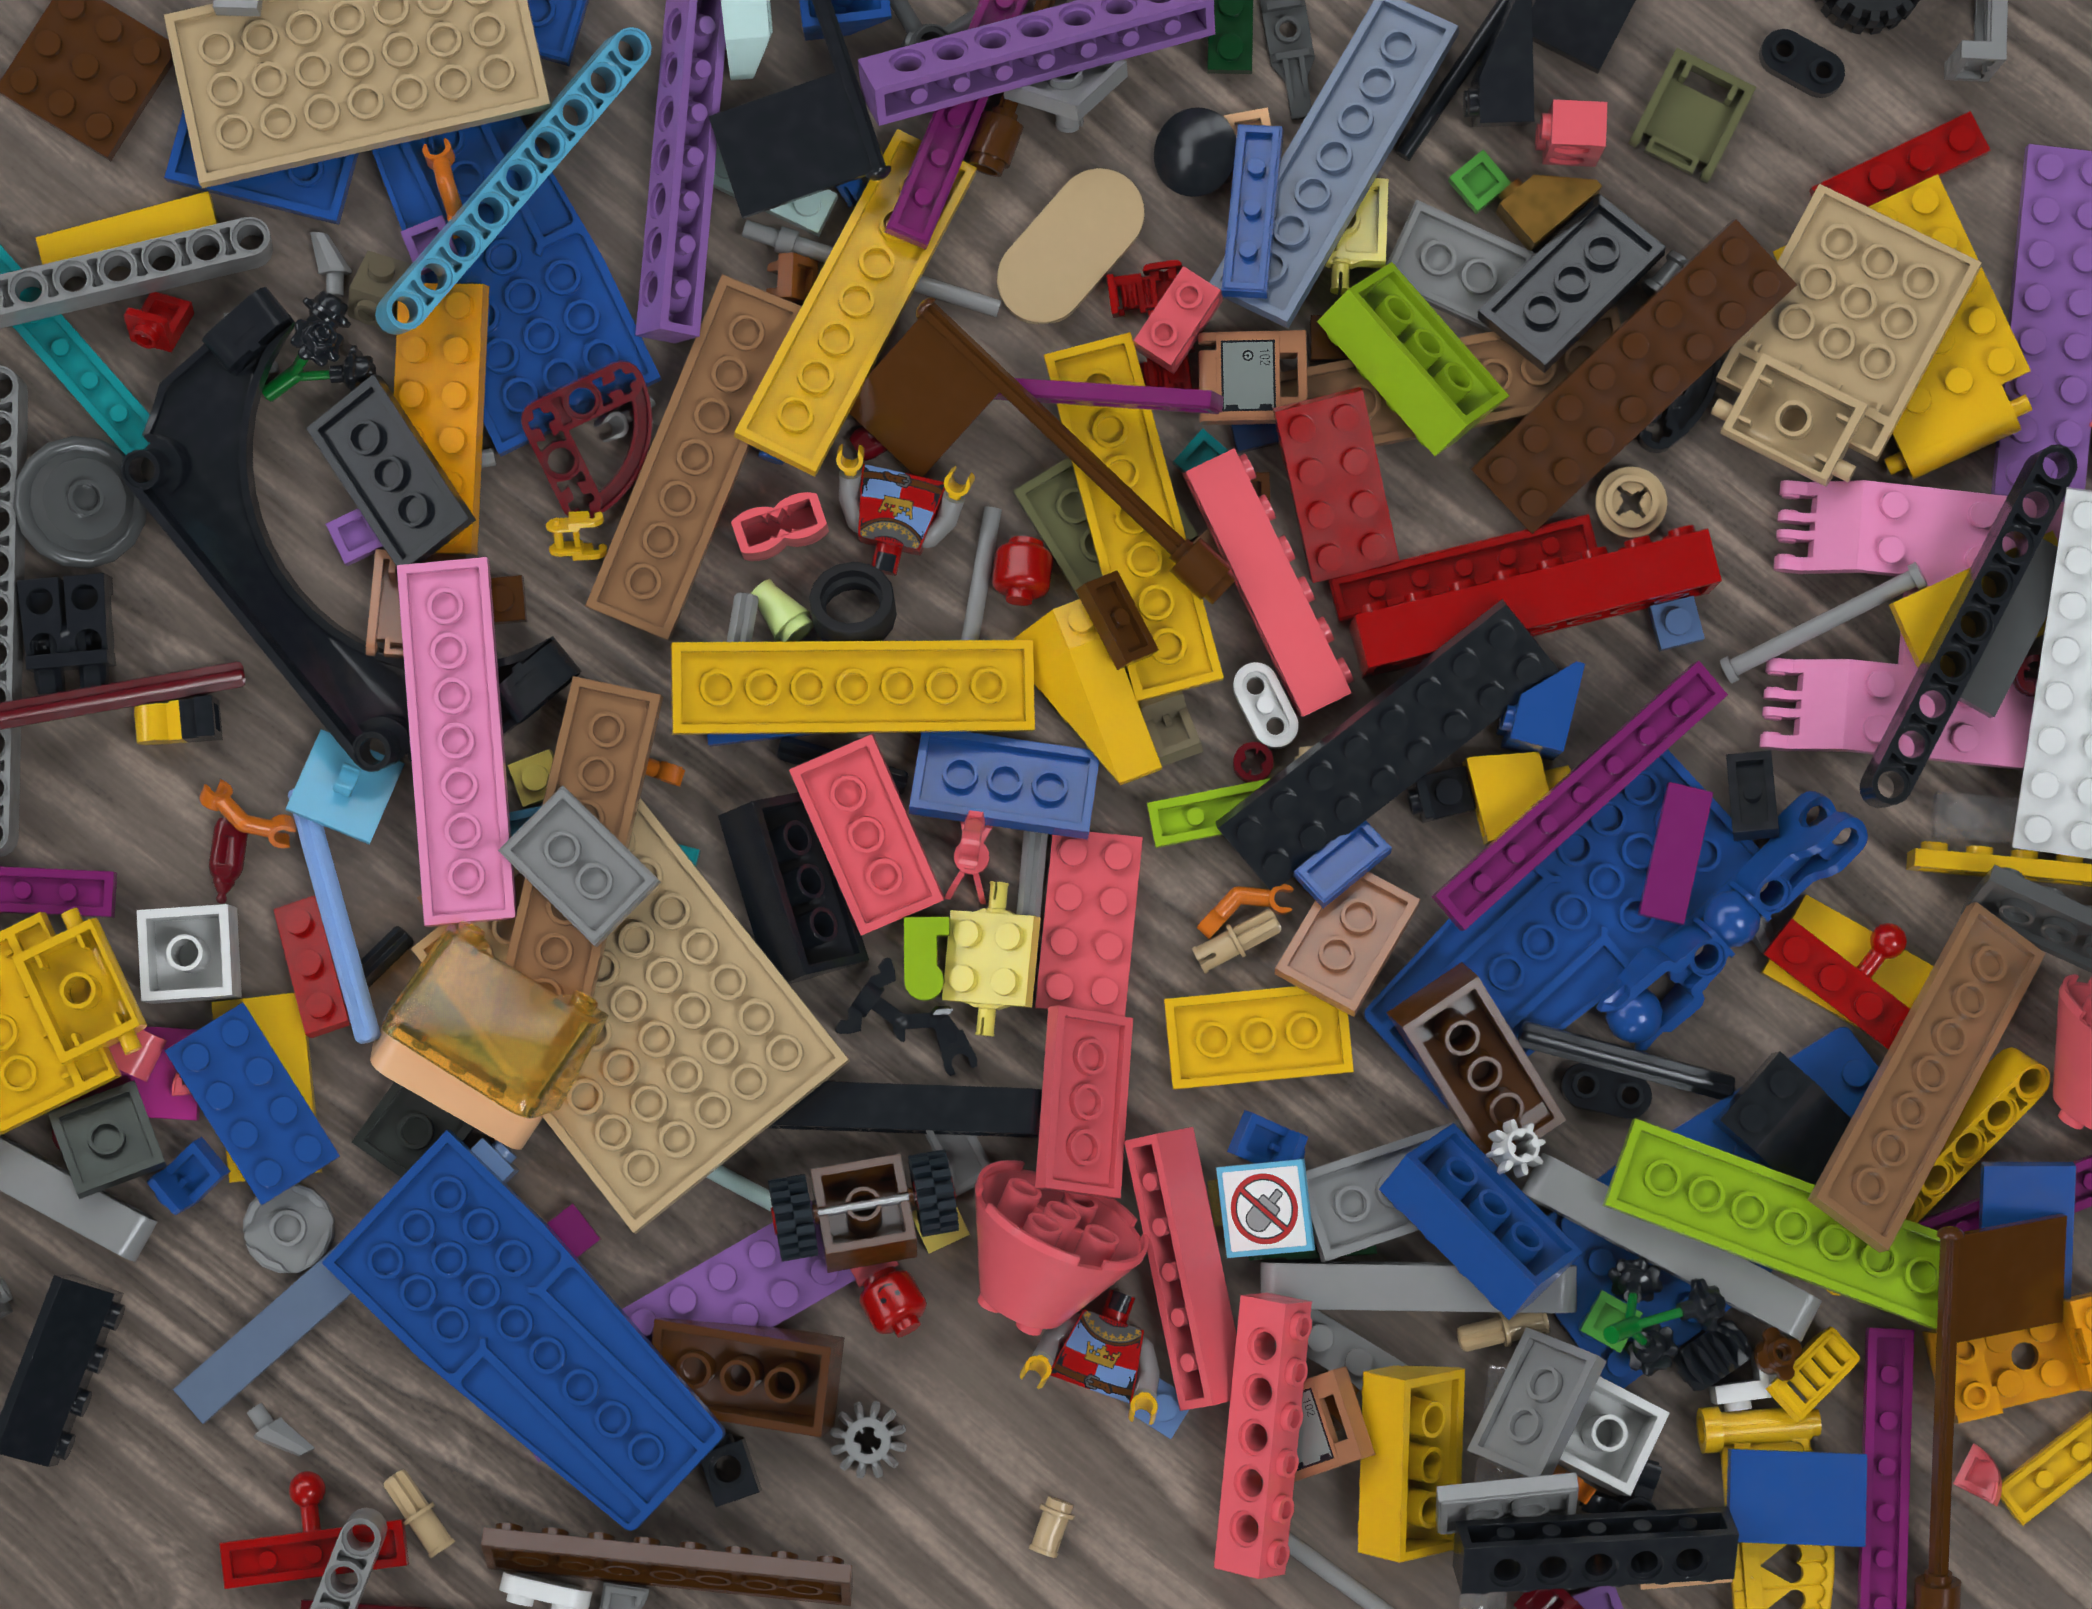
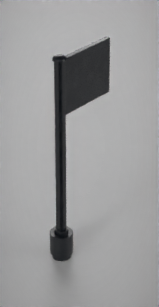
[709,0,891,219]

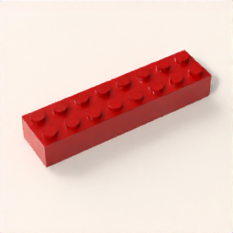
[1349,525,1722,679]

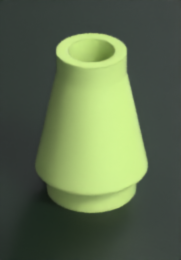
[751,579,813,642]

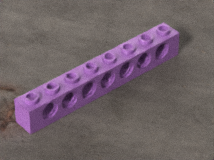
[635,0,726,344]
[858,0,1215,126]

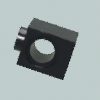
[701,1433,762,1507]

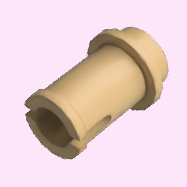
[1029,1496,1075,1558]

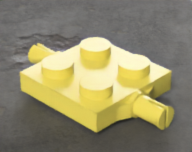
[1325,178,1389,295]
[942,881,1041,1037]

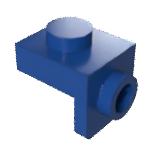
[1227,1110,1308,1163]
[147,1137,231,1215]

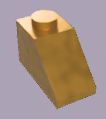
[1496,175,1602,251]

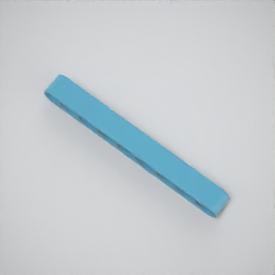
[375,27,652,335]

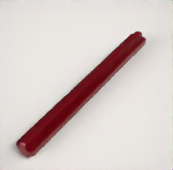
[0,661,246,730]

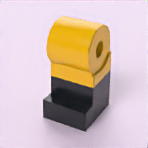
[134,695,223,745]

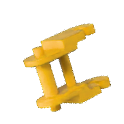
[546,511,608,561]

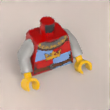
[836,444,975,576]
[1019,1289,1160,1425]

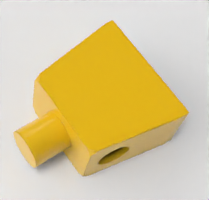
[1462,752,1571,845]

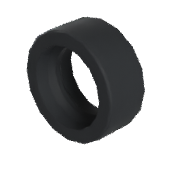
[809,562,897,641]

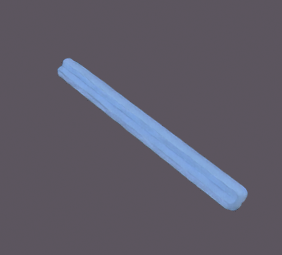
[288,789,381,1044]

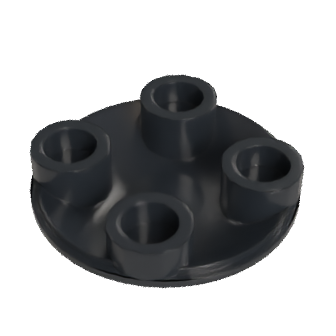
[1154,107,1236,197]

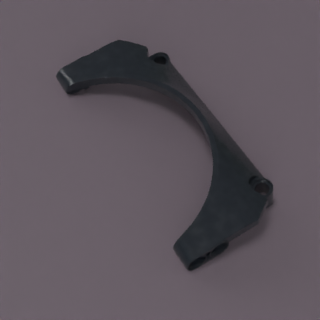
[120,286,582,772]

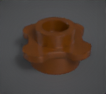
[1754,1327,1802,1381]

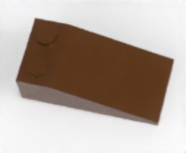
[1386,962,1566,1167]
[652,1317,845,1438]

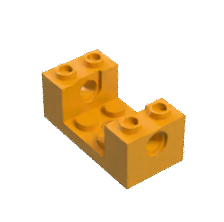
[1922,1292,2092,1424]

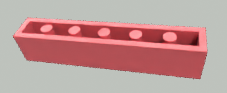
[1182,448,1354,717]
[1124,1127,1237,1411]

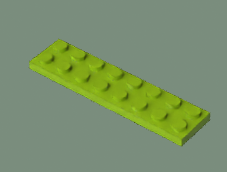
[1602,1118,1940,1331]

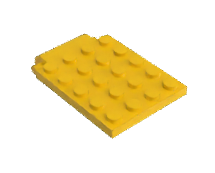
[1773,174,2033,480]
[0,908,147,1136]

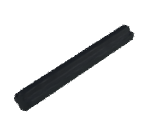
[1518,1021,1735,1100]

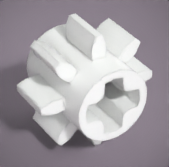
[1486,1119,1546,1178]

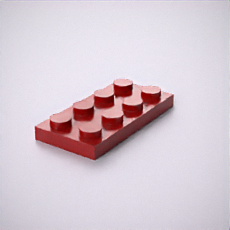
[1272,387,1400,583]

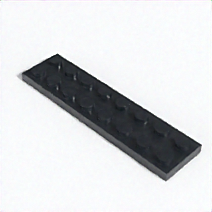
[1215,599,1559,891]

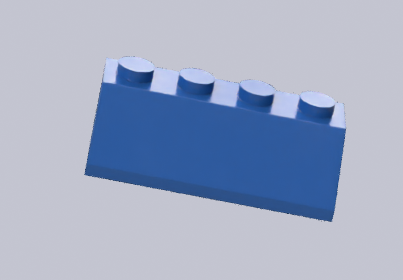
[1379,1123,1583,1320]

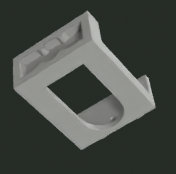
[1944,0,2008,82]

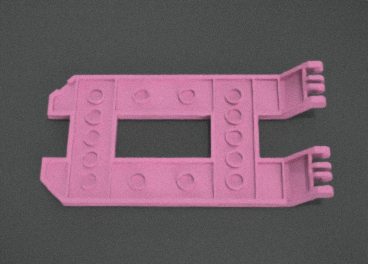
[1759,480,2064,770]

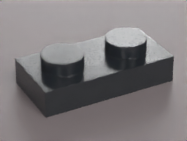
[1726,750,1779,841]

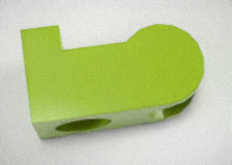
[904,917,950,1001]

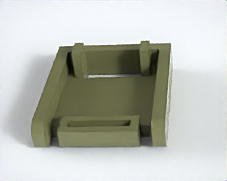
[1628,48,1756,184]

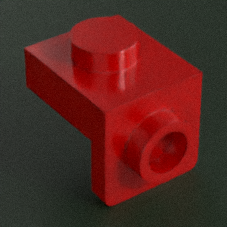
[123,292,195,353]

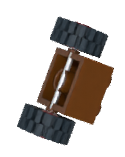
[768,1149,959,1273]

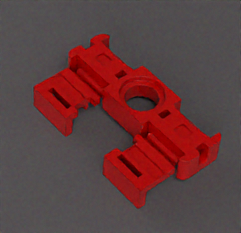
[1106,260,1199,390]

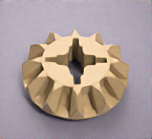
[1595,467,1667,538]

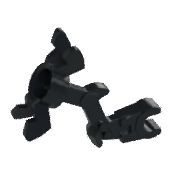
[835,957,978,1076]

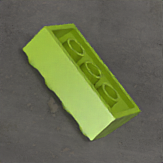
[1317,262,1509,456]

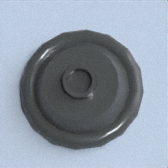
[13,436,147,569]

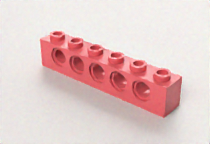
[1214,1293,1312,1579]

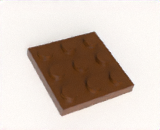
[0,0,174,162]

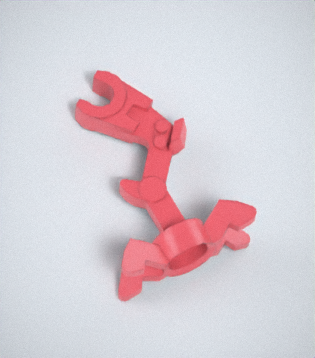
[945,810,994,905]

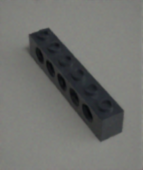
[1452,1506,1739,1595]

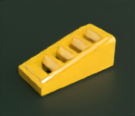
[1766,1326,1860,1424]

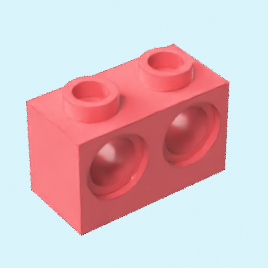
[1535,99,1608,167]
[1133,266,1223,375]

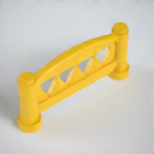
[1696,1406,1835,1609]

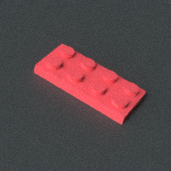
[789,733,945,936]
[1035,832,1143,1017]
[1035,1005,1133,1199]

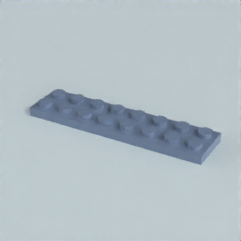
[1209,0,1459,329]

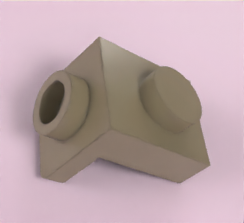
[348,250,410,327]
[1139,691,1203,767]

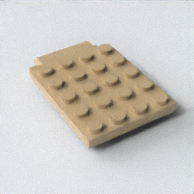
[1711,184,1982,487]

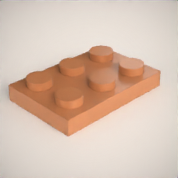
[1275,872,1421,1017]

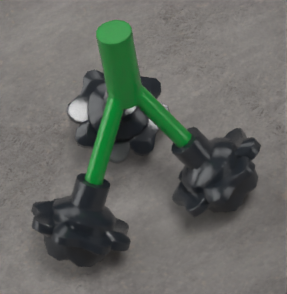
[262,291,376,402]
[1603,1257,1726,1377]

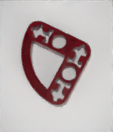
[521,360,652,518]

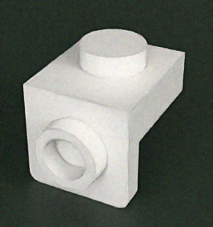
[1709,1351,1777,1412]

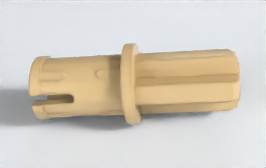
[1192,909,1281,974]
[1457,1312,1550,1352]
[384,1469,455,1559]

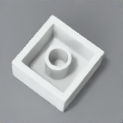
[137,904,242,1004]
[1558,1376,1670,1496]

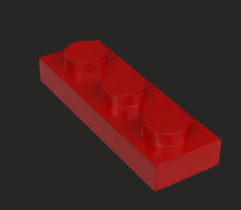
[273,895,351,1038]

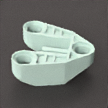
[721,0,773,81]

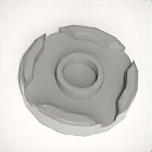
[243,1183,335,1273]

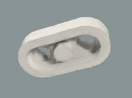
[1233,662,1298,749]
[499,1571,593,1609]

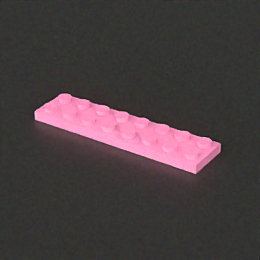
[397,557,517,927]

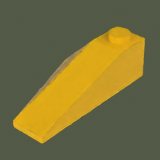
[1014,599,1162,786]

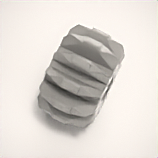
[830,1401,907,1479]

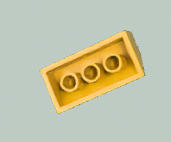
[1358,1365,1465,1563]

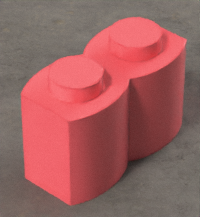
[731,492,829,561]

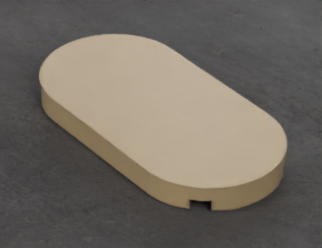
[997,168,1144,325]

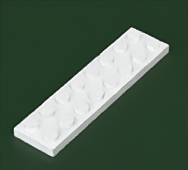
[2012,487,2092,859]

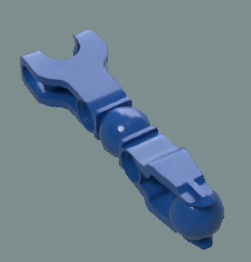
[1596,791,1868,1051]

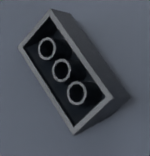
[718,792,869,984]
[0,1274,125,1467]

